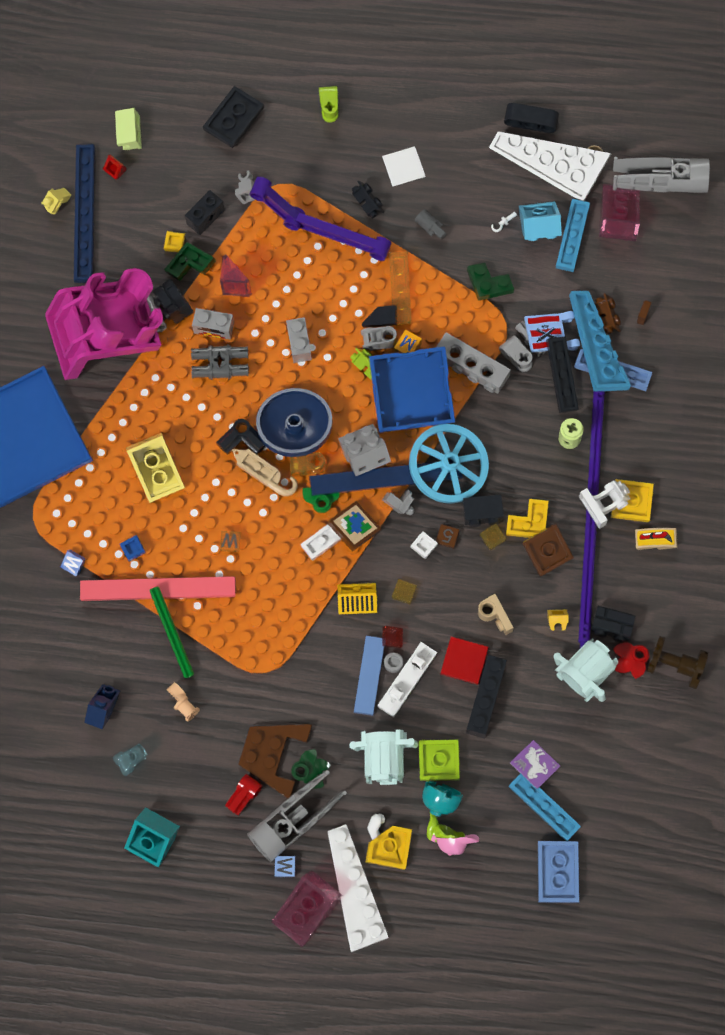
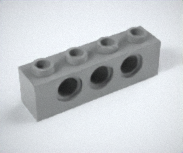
[436,332,511,394]

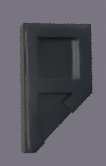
[362,305,397,328]

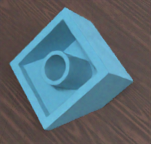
[519,202,562,241]

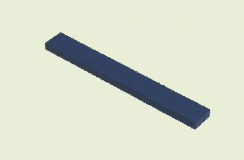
[74,144,95,283]
[309,460,463,496]

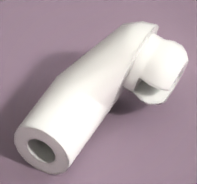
[367,814,385,840]

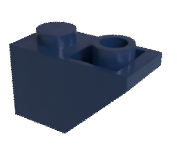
[84,684,120,729]

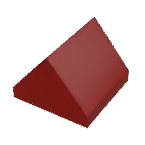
[103,155,127,180]

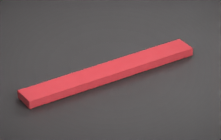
[80,577,236,601]

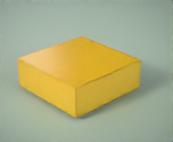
[164,231,185,252]

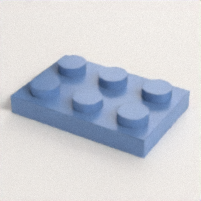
[538,841,579,903]

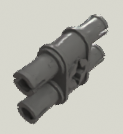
[191,344,249,380]

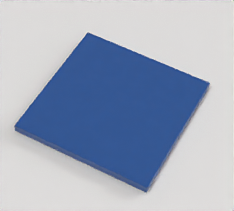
[0,366,93,508]

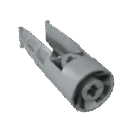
[613,157,710,193]
[247,770,347,862]

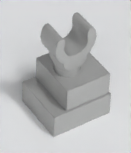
[235,170,255,204]

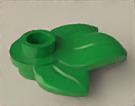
[302,488,340,513]

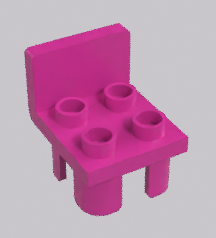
[45,268,163,380]

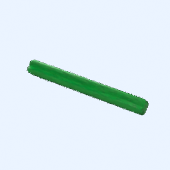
[150,587,194,678]

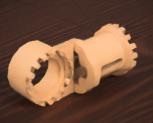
[167,682,200,722]

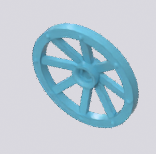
[409,424,489,503]

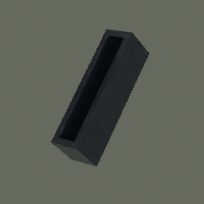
[466,655,507,739]

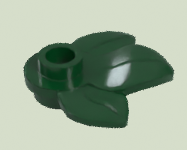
[291,749,331,789]

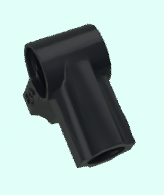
[216,419,266,455]

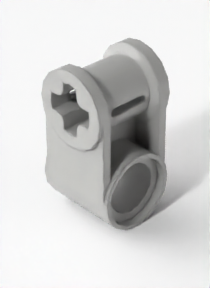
[361,326,397,351]
[499,335,532,372]

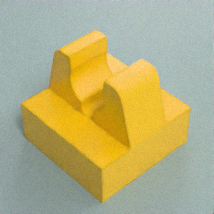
[547,609,568,631]

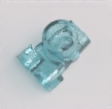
[113,744,147,776]

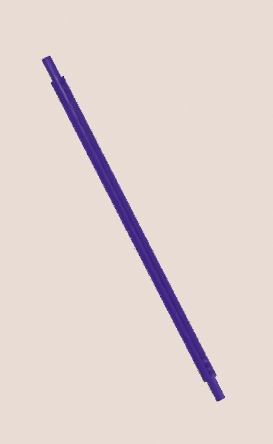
[578,391,605,648]

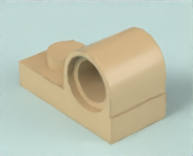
[478,594,513,635]

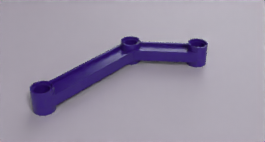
[249,177,392,261]

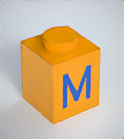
[394,329,422,353]

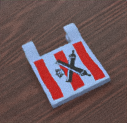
[524,311,580,352]

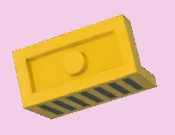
[337,583,377,614]

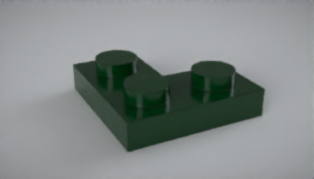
[164,242,216,281]
[467,263,514,301]

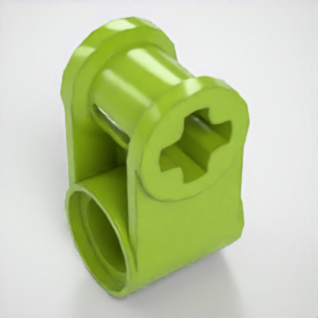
[319,86,338,123]

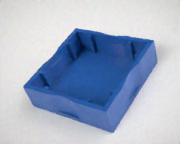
[369,346,455,433]

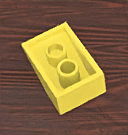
[126,433,185,503]

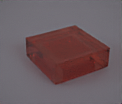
[382,626,403,648]

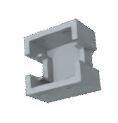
[338,424,391,476]

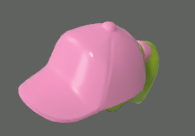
[427,813,479,856]

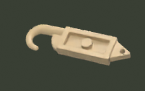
[232,449,298,496]

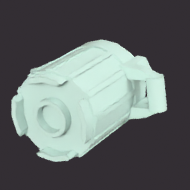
[554,638,618,702]
[349,730,418,785]

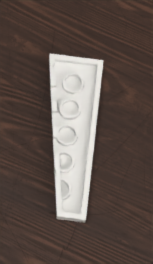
[328,824,389,953]

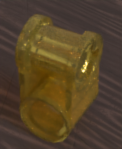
[289,452,327,477]

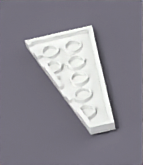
[489,132,611,201]

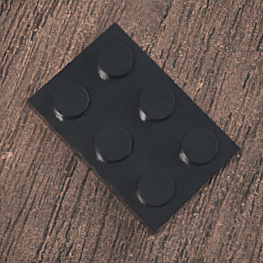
[203,86,264,148]

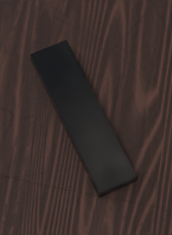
[546,336,579,413]

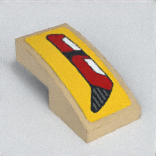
[635,528,677,550]

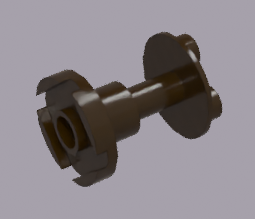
[647,636,709,689]

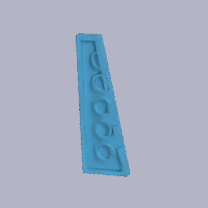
[569,291,631,391]

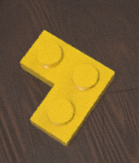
[506,499,548,538]

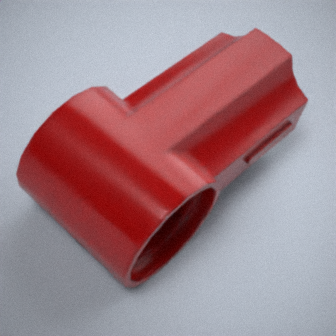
[225,774,263,816]

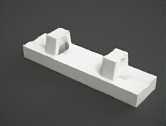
[377,642,437,718]

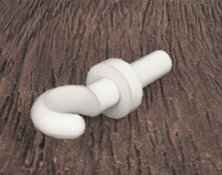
[491,212,517,232]

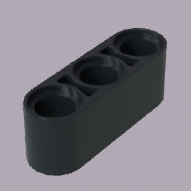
[504,103,559,133]

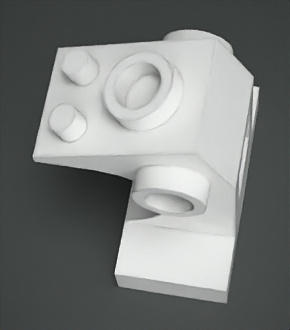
[579,481,631,529]

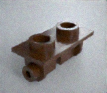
[595,293,621,334]

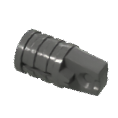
[415,209,447,240]

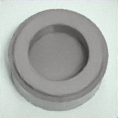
[384,652,403,673]

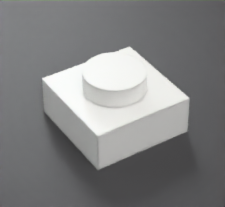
[411,532,438,559]

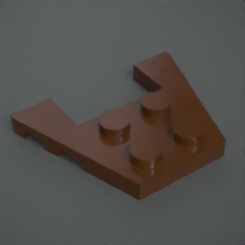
[238,724,312,799]

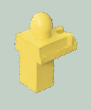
[41,188,71,214]

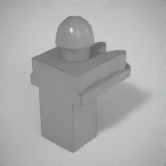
[382,490,414,515]

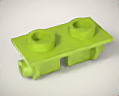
[350,348,372,380]

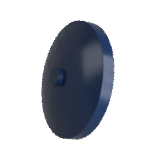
[256,388,333,457]

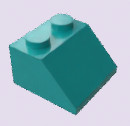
[124,807,180,867]

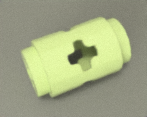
[558,418,583,449]

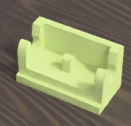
[115,108,142,150]

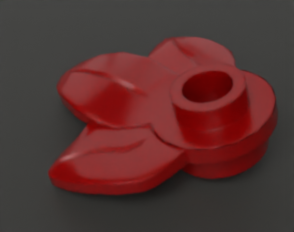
[613,642,650,679]

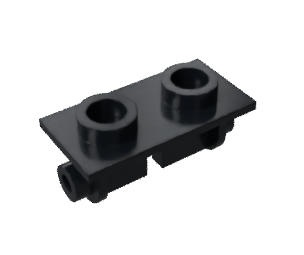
[352,180,384,219]

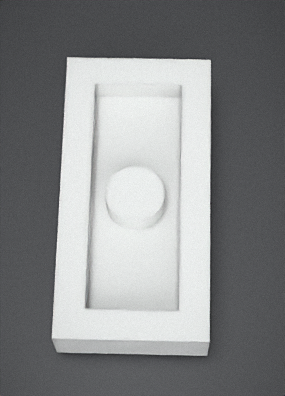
[301,524,342,561]

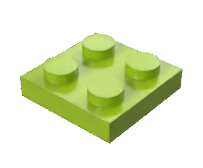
[419,740,460,781]

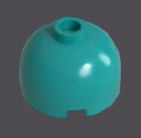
[422,781,463,817]

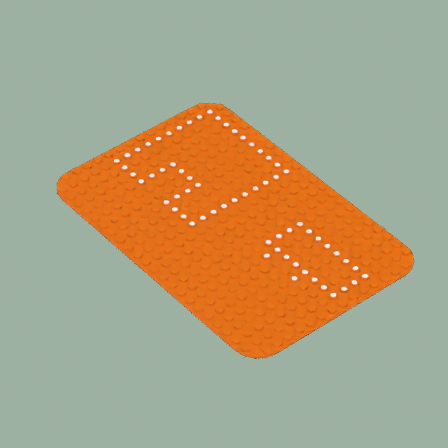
[33,184,507,673]

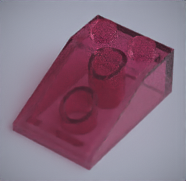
[599,184,640,241]
[272,870,343,947]

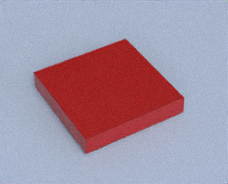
[440,637,488,685]

